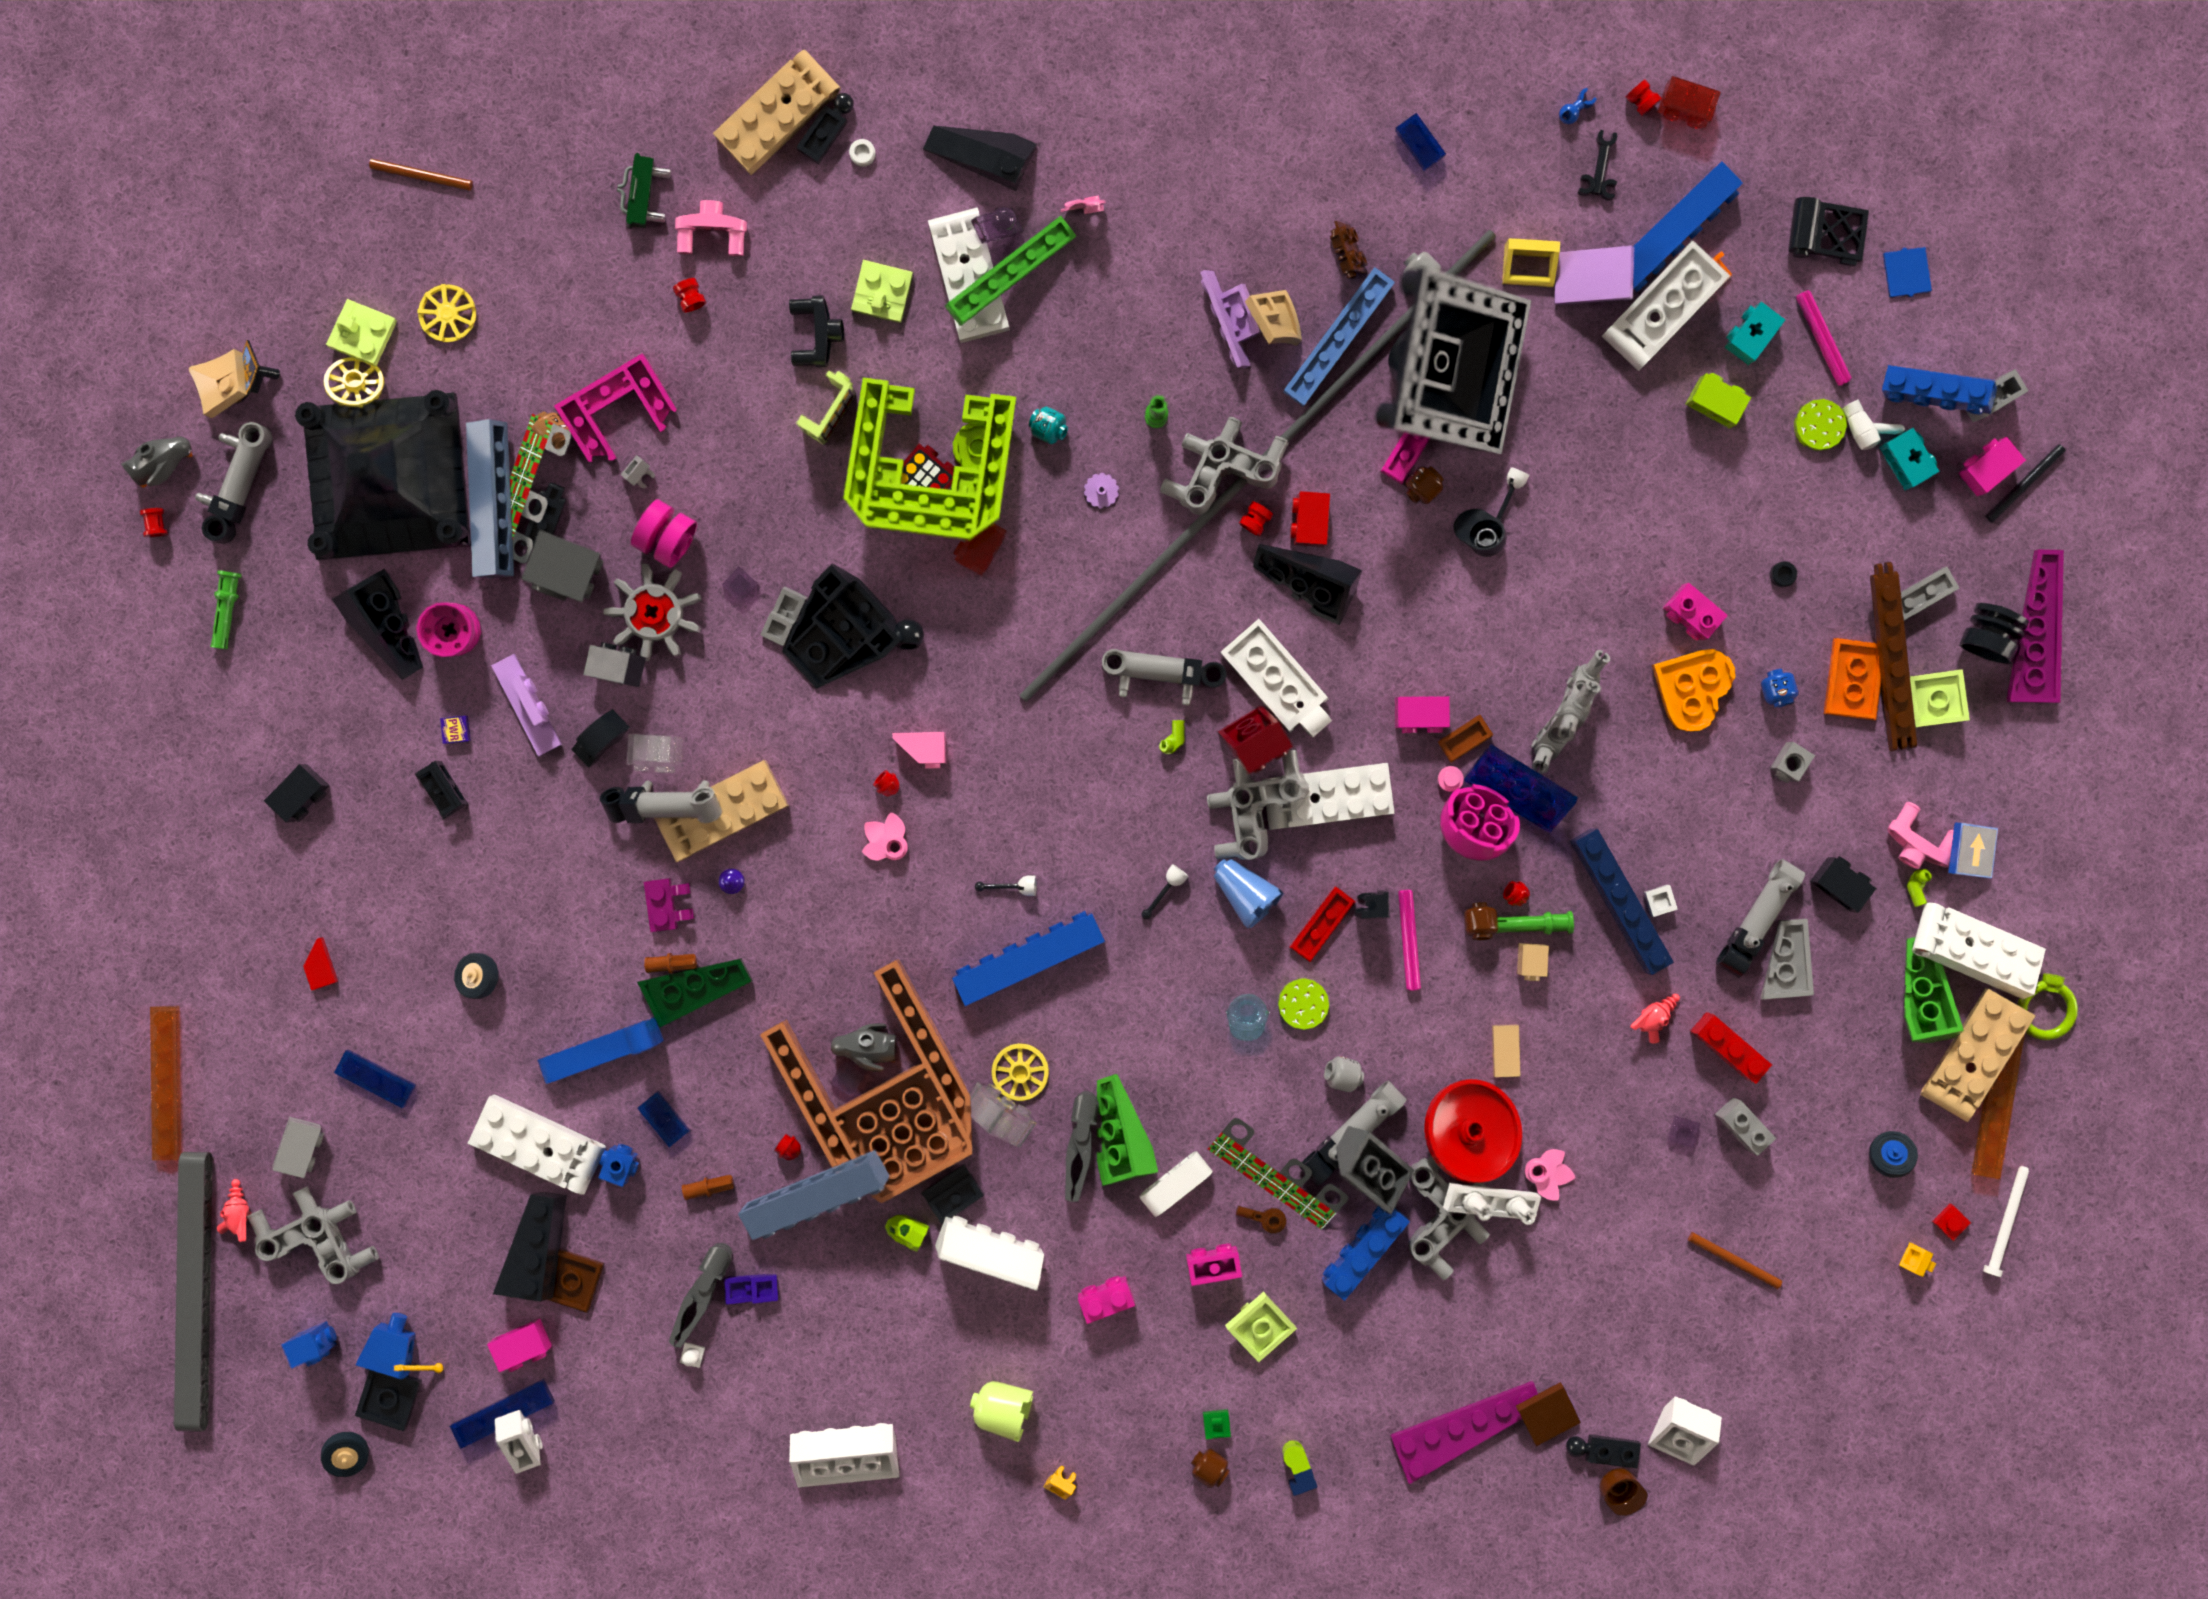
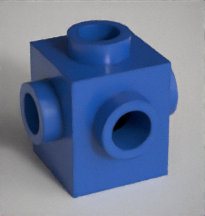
[598,1144,639,1187]

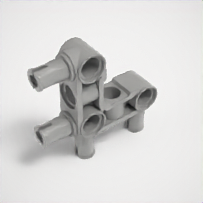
[1160,417,1289,515]
[1531,650,1610,774]
[1207,750,1309,860]
[1408,1155,1490,1280]
[247,1186,379,1284]

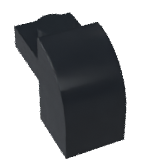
[571,709,630,768]

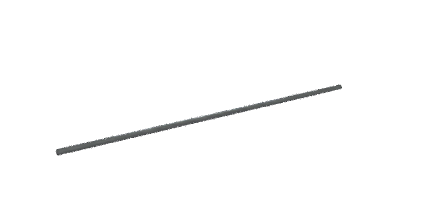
[1020,230,1496,702]

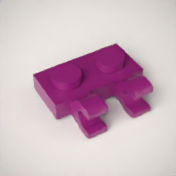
[643,878,694,932]

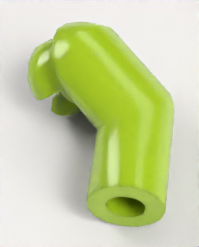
[1159,720,1185,755]
[1907,869,1931,907]

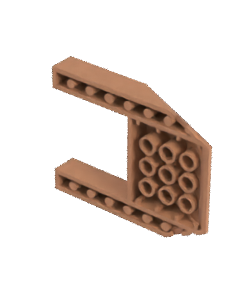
[760,958,972,1203]

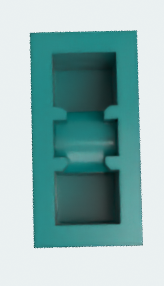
[1724,301,1786,365]
[1879,428,1940,490]

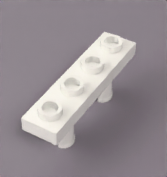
[1443,1183,1541,1225]

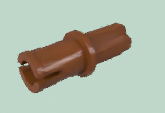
[644,953,697,973]
[682,1174,734,1201]

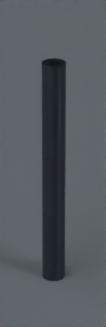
[1985,444,2066,523]

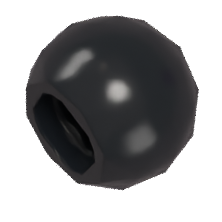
[897,619,924,650]

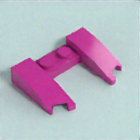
[554,353,677,462]

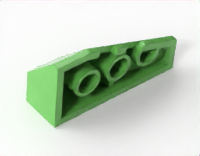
[1904,937,1964,1043]
[1097,1074,1158,1186]

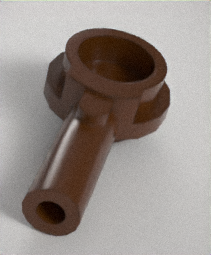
[1235,1205,1286,1234]

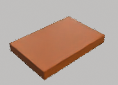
[1823,638,1881,721]

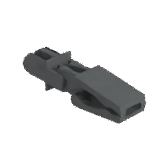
[1065,1091,1099,1202]
[669,1242,732,1348]

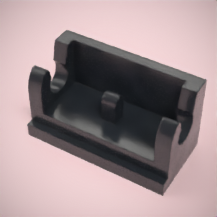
[415,761,468,819]
[1355,890,1390,919]

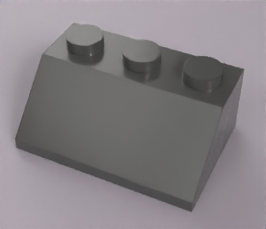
[1336,1126,1414,1215]

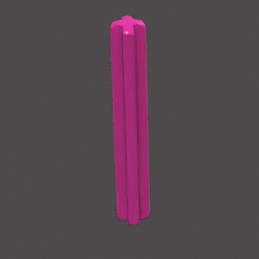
[1796,290,1852,386]
[1398,890,1421,991]

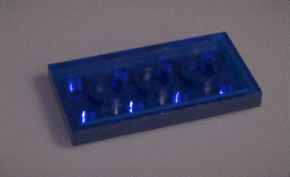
[1464,743,1578,833]

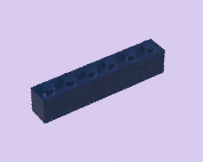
[1570,828,1674,975]

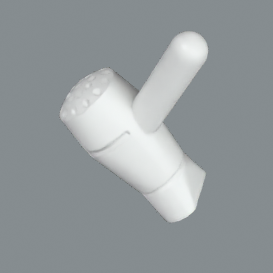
[1842,399,1905,450]

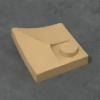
[1245,290,1302,346]
[189,349,247,418]

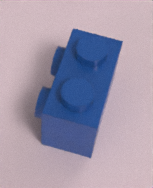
[281,1321,337,1369]

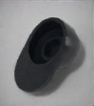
[1453,509,1507,557]

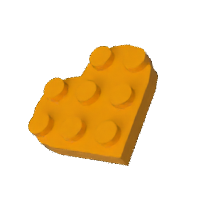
[1652,649,1736,732]

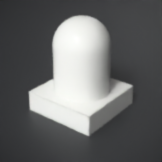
[680,1342,705,1368]

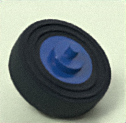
[1869,1131,1918,1178]

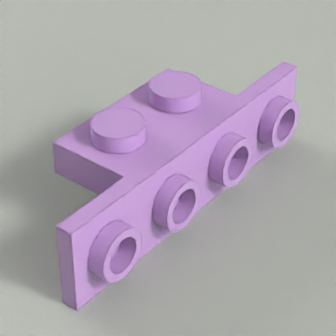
[1200,270,1262,368]
[491,654,562,756]

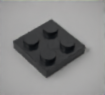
[355,1370,422,1431]

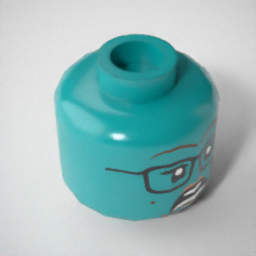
[1029,406,1068,445]

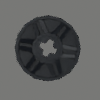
[1959,603,2029,664]

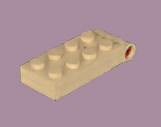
[713,50,841,175]
[654,760,789,862]
[1920,988,2035,1122]

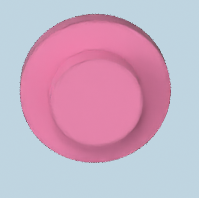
[1438,766,1464,792]

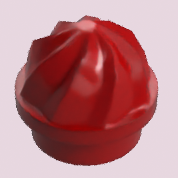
[873,770,900,797]
[1503,881,1530,906]
[774,1134,801,1161]

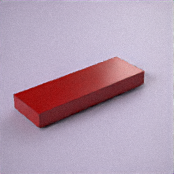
[1289,886,1356,962]

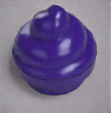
[719,868,745,894]

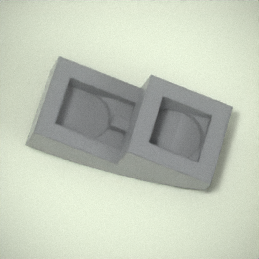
[760,587,808,646]

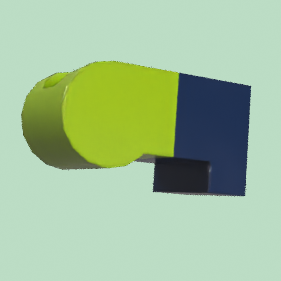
[1282,1440,1318,1496]

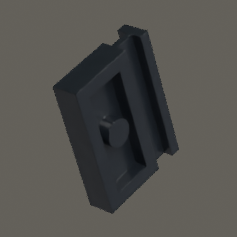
[921,1164,985,1224]

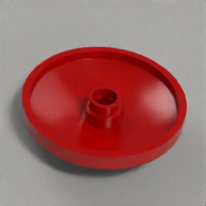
[1424,1079,1522,1183]

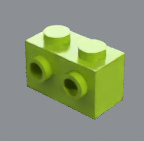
[1685,373,1751,429]

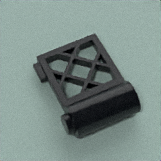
[1788,197,1869,266]

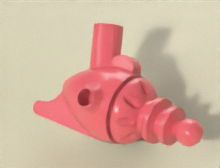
[1631,994,1680,1044]
[217,1179,251,1242]

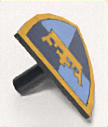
[235,340,280,404]

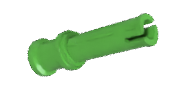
[1145,396,1168,428]
[210,570,242,649]
[1497,911,1574,935]

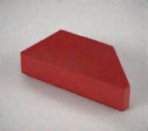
[303,937,338,991]

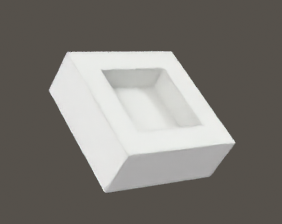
[1643,885,1677,917]

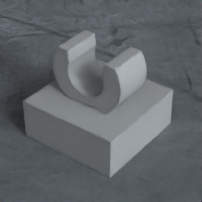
[621,455,655,489]

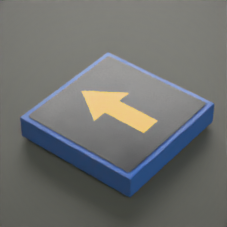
[1948,822,1998,879]

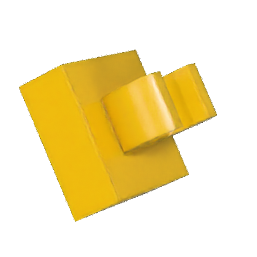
[1899,1242,1937,1277]
[1044,1466,1076,1500]

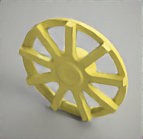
[417,284,476,342]
[324,357,384,408]
[991,1043,1049,1101]

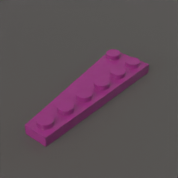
[2006,549,2064,703]
[1390,1381,1538,1484]

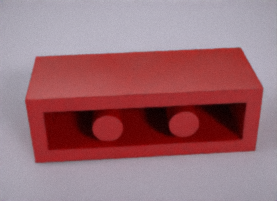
[1690,1012,1772,1084]

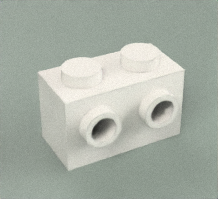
[495,1410,542,1474]

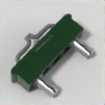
[617,153,671,228]

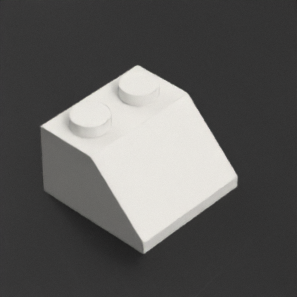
[1648,1396,1722,1466]

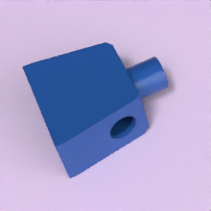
[356,1313,415,1380]

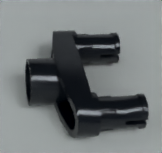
[789,295,844,368]

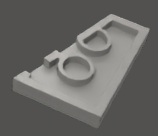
[1760,918,1814,1000]

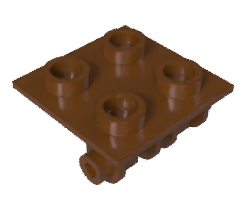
[1330,221,1368,279]

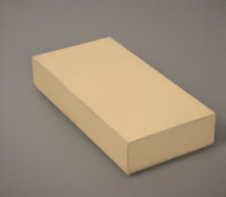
[1492,1025,1520,1077]

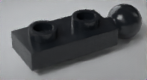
[796,93,854,165]
[1566,1434,1641,1469]

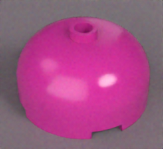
[1440,784,1520,861]

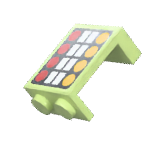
[796,371,856,445]

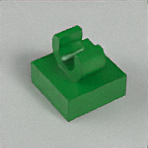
[1203,1409,1231,1439]

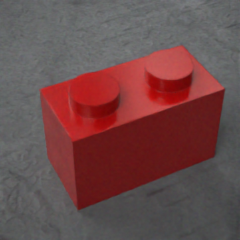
[1290,491,1330,547]

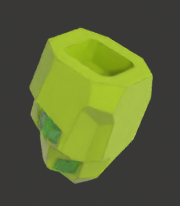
[885,1214,929,1252]

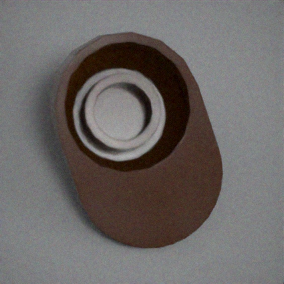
[1599,1468,1648,1516]

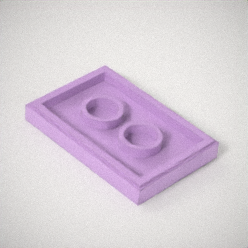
[1555,246,1634,305]

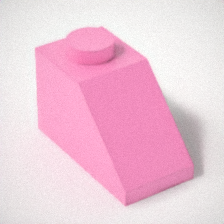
[892,732,946,769]

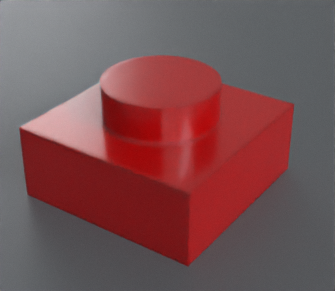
[1932,1204,1971,1241]

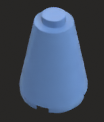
[1214,859,1284,929]

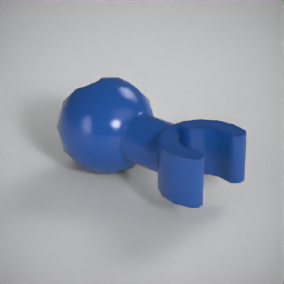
[1559,88,1597,124]

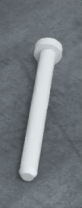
[1983,1166,2029,1277]

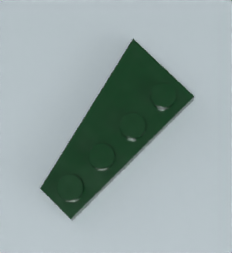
[637,958,753,1027]

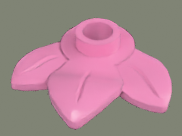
[1060,195,1106,214]
[862,812,908,861]
[1524,1149,1575,1200]

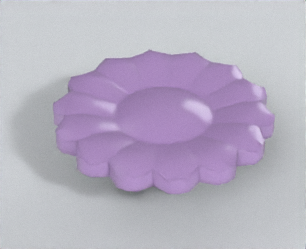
[1084,473,1119,509]

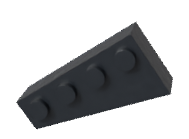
[493,1192,567,1302]

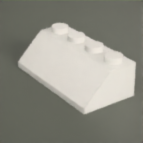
[935,1216,1044,1290]
[790,1423,899,1488]

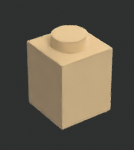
[1517,943,1549,981]

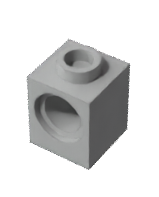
[1770,742,1815,783]

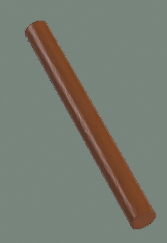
[369,158,473,191]
[1688,1232,1782,1289]

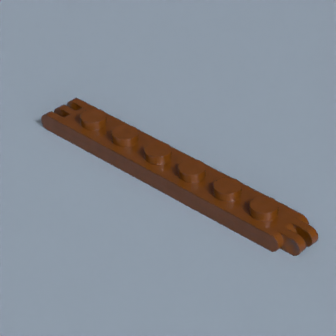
[1870,562,1917,752]

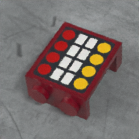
[901,443,955,490]

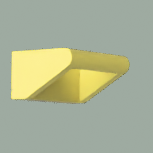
[1502,238,1560,287]

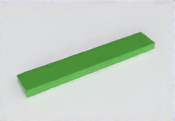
[944,216,1076,327]

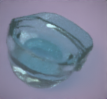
[1226,994,1269,1041]

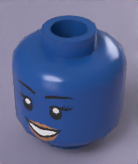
[1761,668,1799,708]

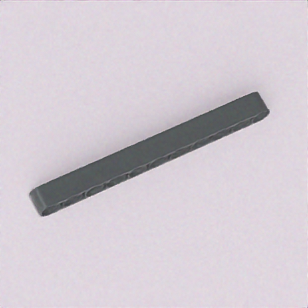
[174,1152,213,1432]

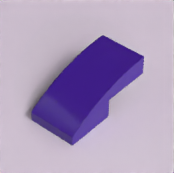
[723,1274,778,1305]

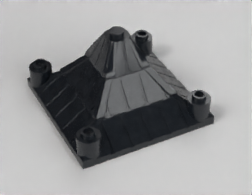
[1375,267,1532,454]
[295,390,471,560]

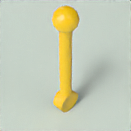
[394,1363,444,1373]

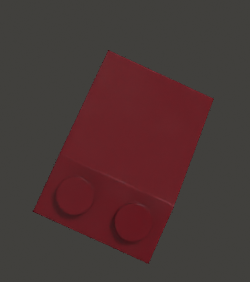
[1218,705,1293,774]

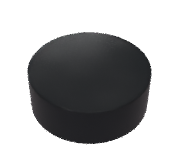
[1770,561,1797,587]

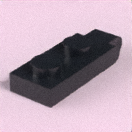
[521,482,566,549]

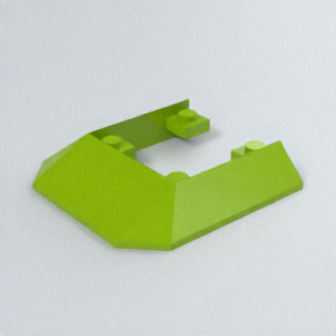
[844,378,1016,540]

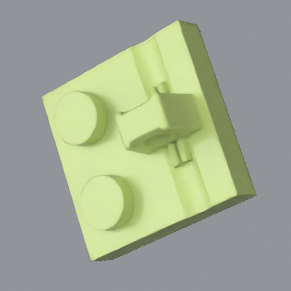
[851,260,913,323]
[326,299,397,366]
[1910,669,1970,727]
[1225,1292,1297,1362]

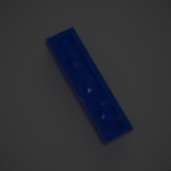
[449,1378,555,1449]

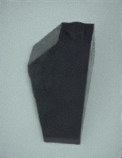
[923,125,1037,191]
[1253,544,1362,625]
[332,568,423,680]

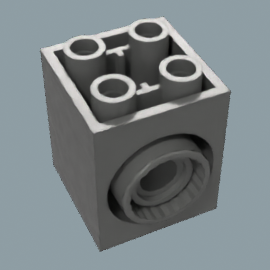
[521,530,604,602]

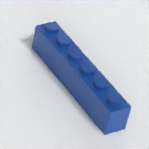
[1633,161,1743,293]
[952,911,1105,1006]

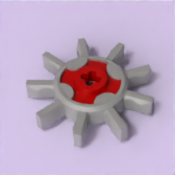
[603,564,702,661]

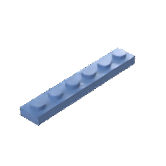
[1283,267,1395,407]

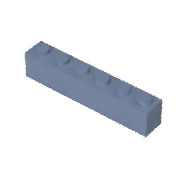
[466,419,514,578]
[738,1150,890,1240]

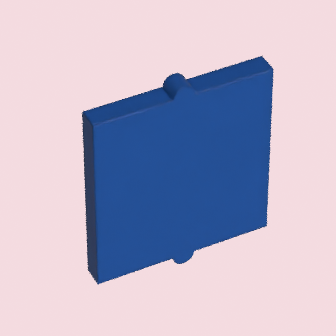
[1883,247,1932,298]

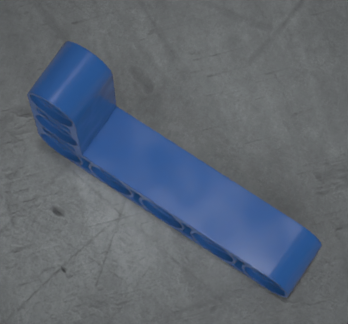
[537,1017,664,1084]

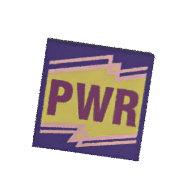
[440,716,471,744]

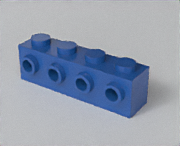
[1882,365,1997,415]
[1322,1206,1410,1301]

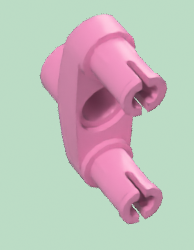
[675,200,747,256]
[1887,802,1954,869]

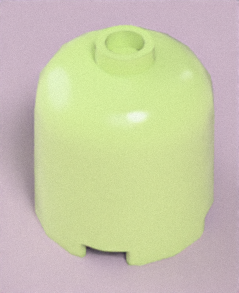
[970,1381,1033,1442]

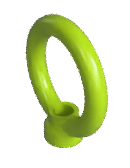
[2017,973,2078,1040]

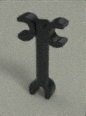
[1577,130,1617,201]

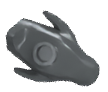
[121,436,193,488]
[831,1023,897,1072]

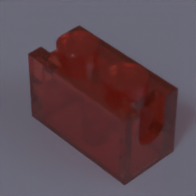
[1657,76,1721,129]
[953,523,1008,577]

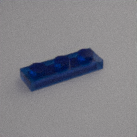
[334,1049,416,1108]

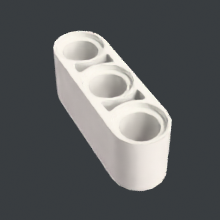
[1139,1151,1213,1217]

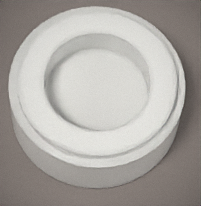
[849,139,876,167]

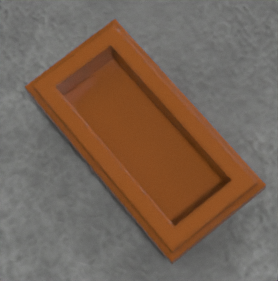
[1437,714,1494,763]

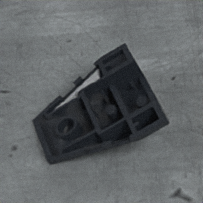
[782,564,903,689]

